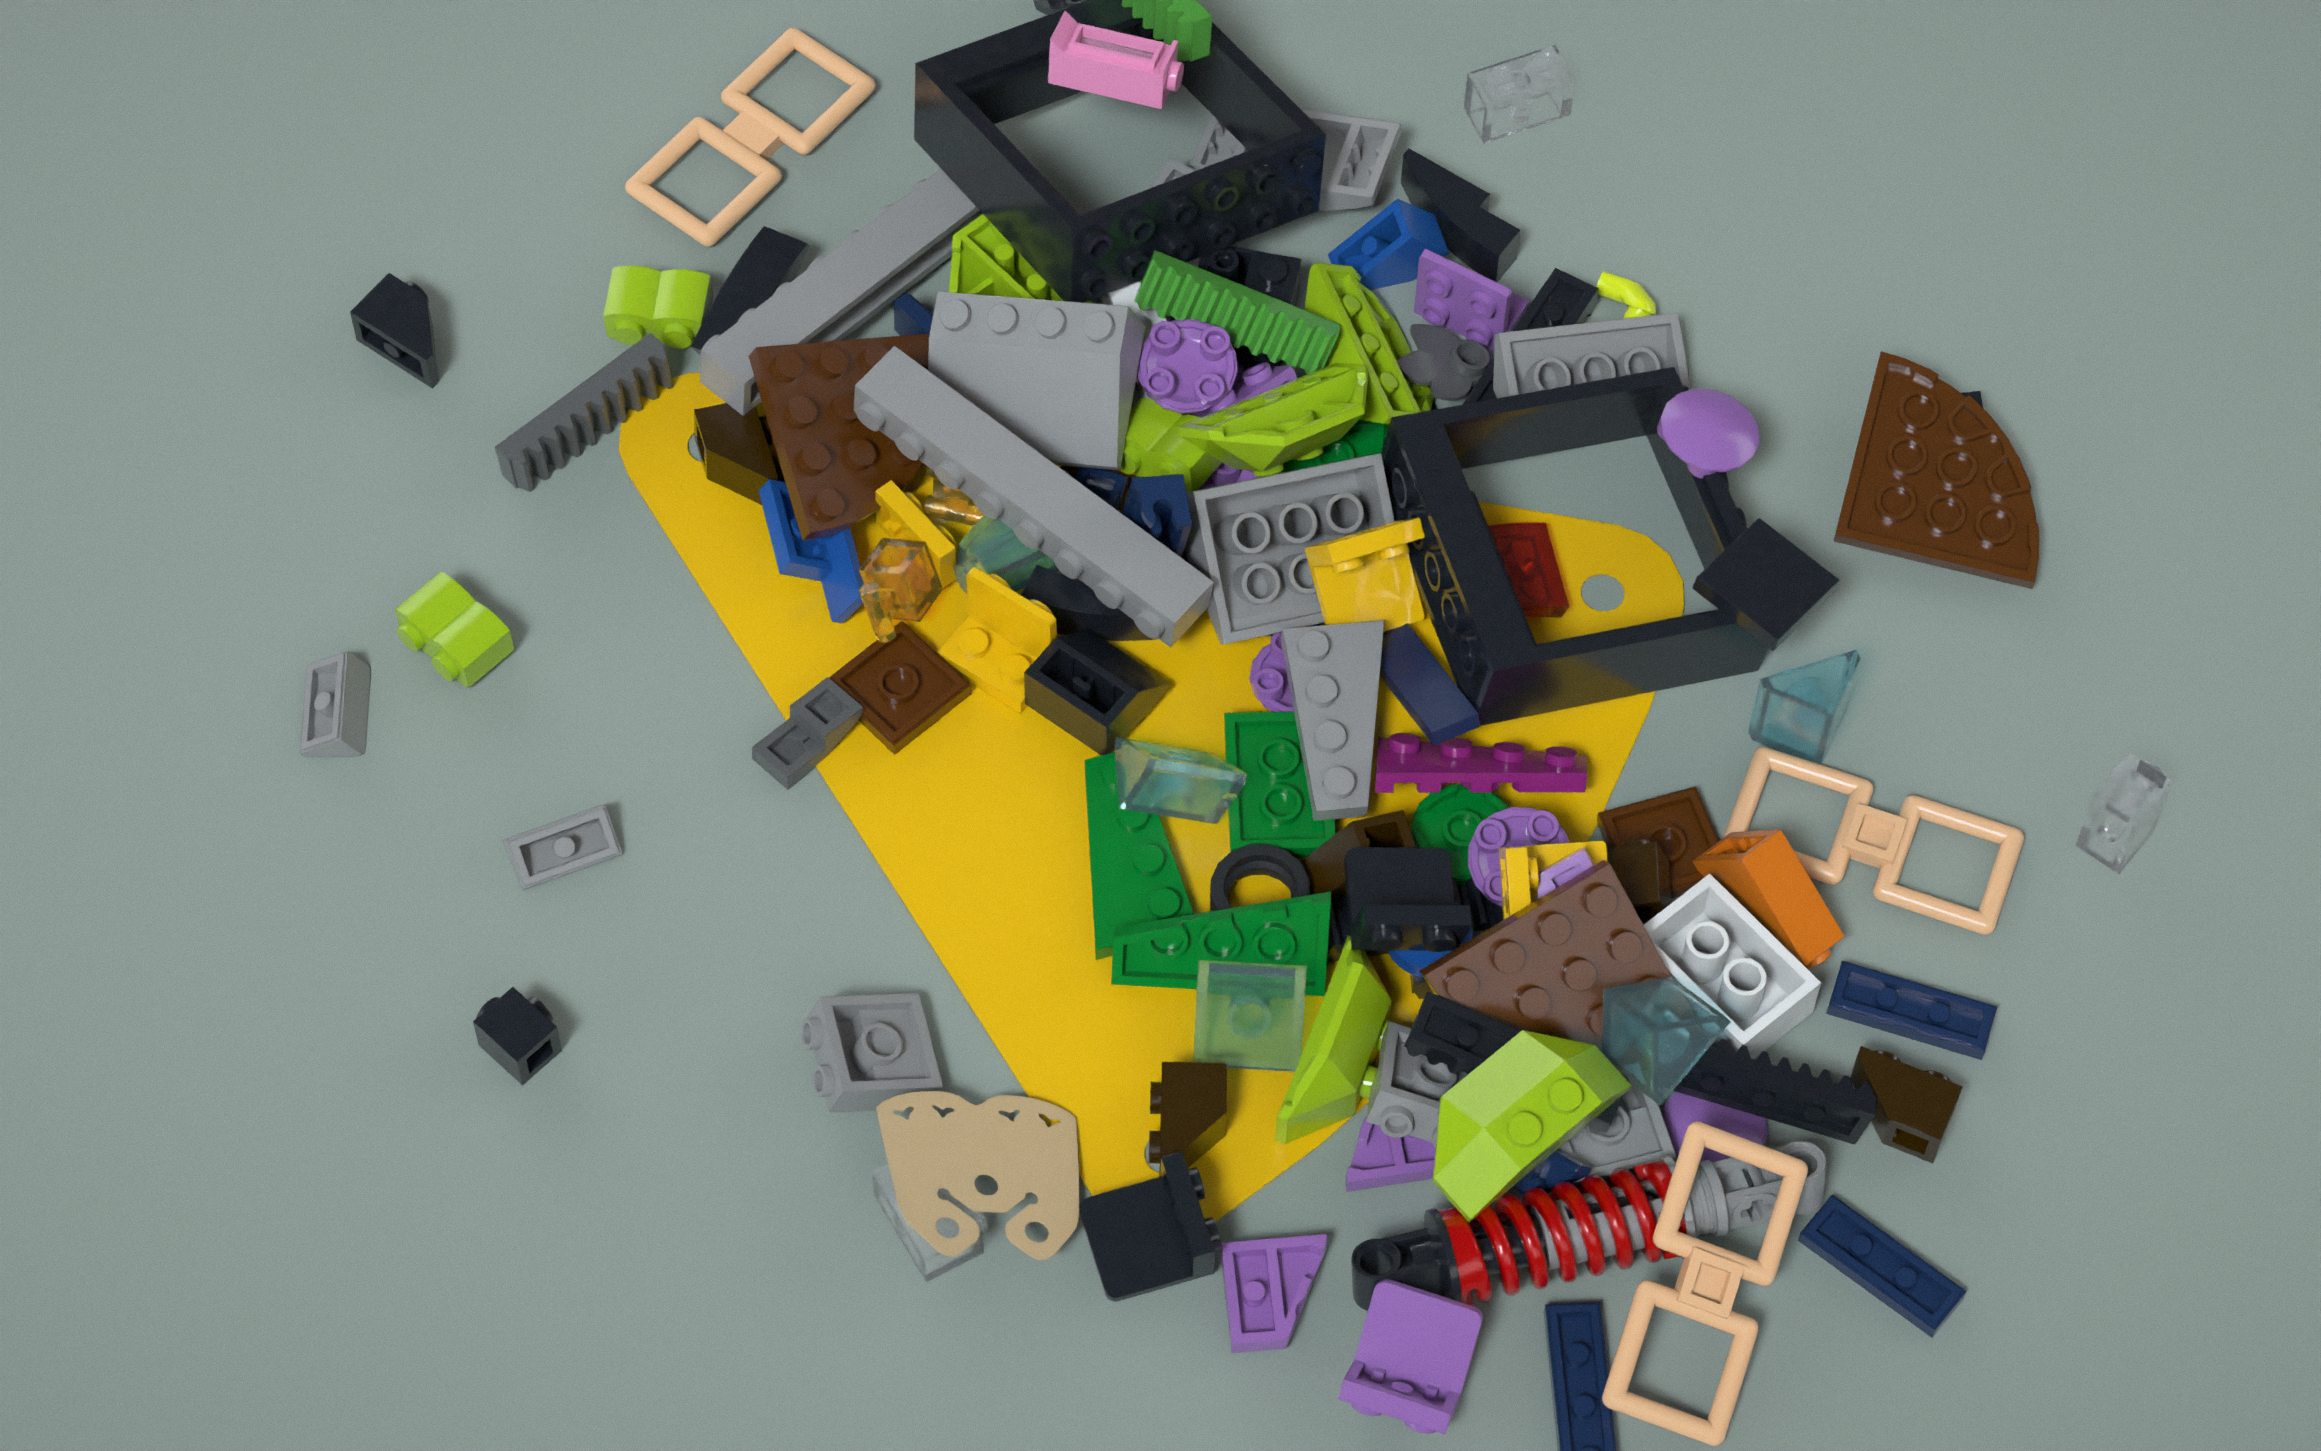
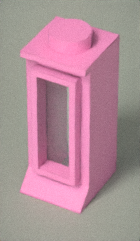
[1048,10,1184,109]

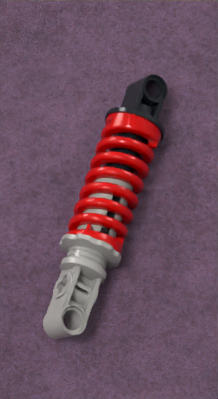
[1351,1141,1826,1311]

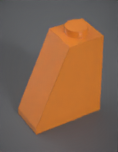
[1692,829,1845,969]

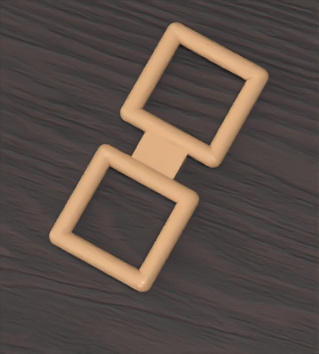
[625,28,876,247]
[1722,746,2024,935]
[1602,1121,1808,1446]

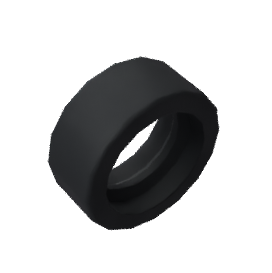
[1210,844,1310,911]

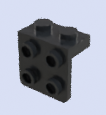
[1344,847,1471,952]
[1079,1151,1222,1302]

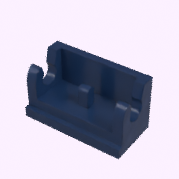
[1122,474,1192,558]

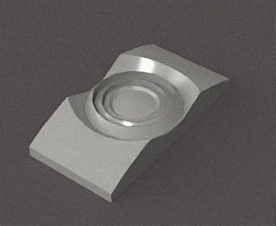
[1189,109,1402,211]

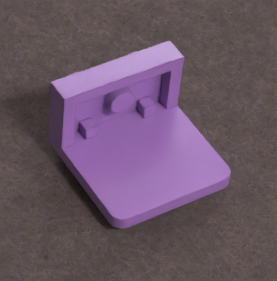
[1338,1279,1483,1434]

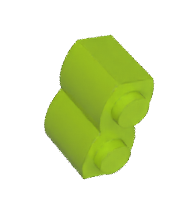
[603,265,714,349]
[1120,398,1222,492]
[395,571,514,688]

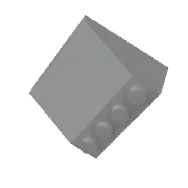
[928,292,1145,470]
[1184,453,1394,645]

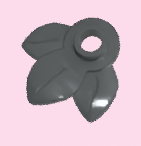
[1397,324,1490,401]

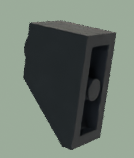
[350,273,439,389]

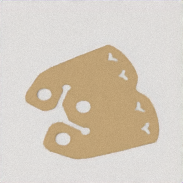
[876,1091,1079,1260]

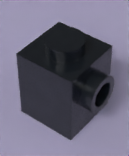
[473,987,562,1086]

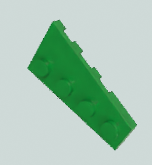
[1085,747,1194,960]
[1111,892,1331,996]

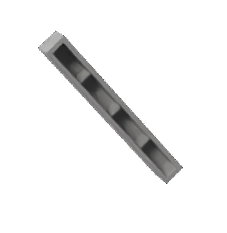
[700,169,983,416]
[854,346,1214,648]

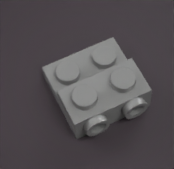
[801,993,943,1112]
[1366,1021,1467,1148]
[1558,1062,1677,1188]

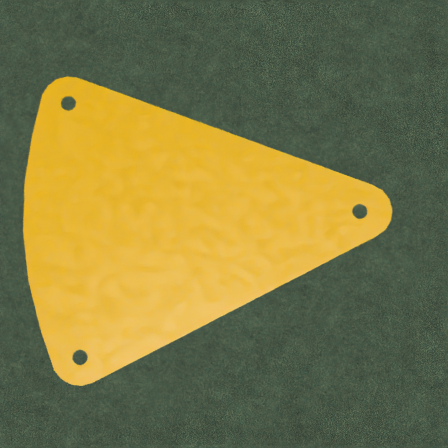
[619,373,1684,1222]

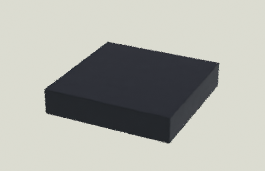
[1692,518,1840,651]

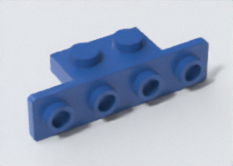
[758,479,868,623]

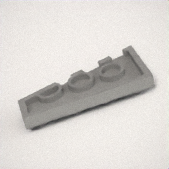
[1281,620,1384,821]

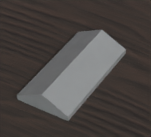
[1493,313,1691,398]

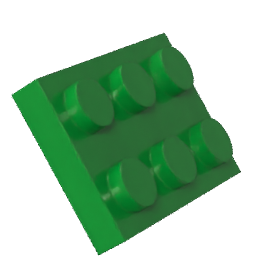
[1224,711,1335,858]

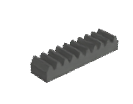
[495,333,673,492]

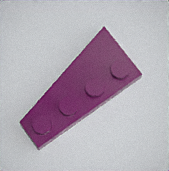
[1375,733,1587,793]

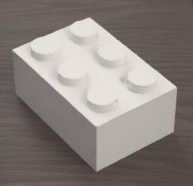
[1644,874,1821,1059]

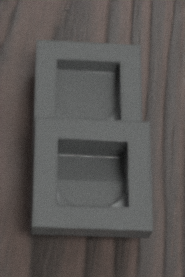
[752,677,863,790]

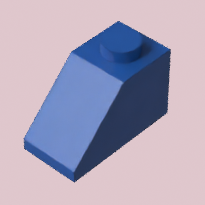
[1328,199,1449,290]

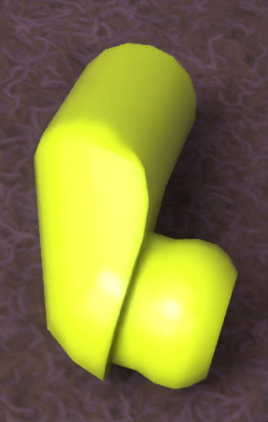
[1597,271,1656,319]

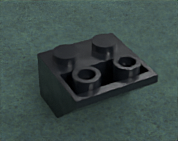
[1198,246,1301,367]
[1024,629,1170,755]

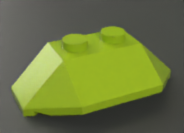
[949,214,1092,303]
[1305,262,1434,424]
[1178,363,1368,477]
[1275,936,1397,1144]
[1432,1030,1632,1222]

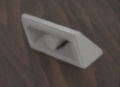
[300,651,371,757]
[503,804,623,890]

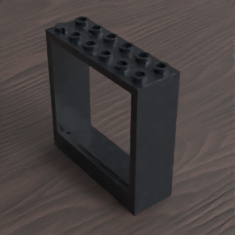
[914,0,1326,303]
[1381,367,1769,726]

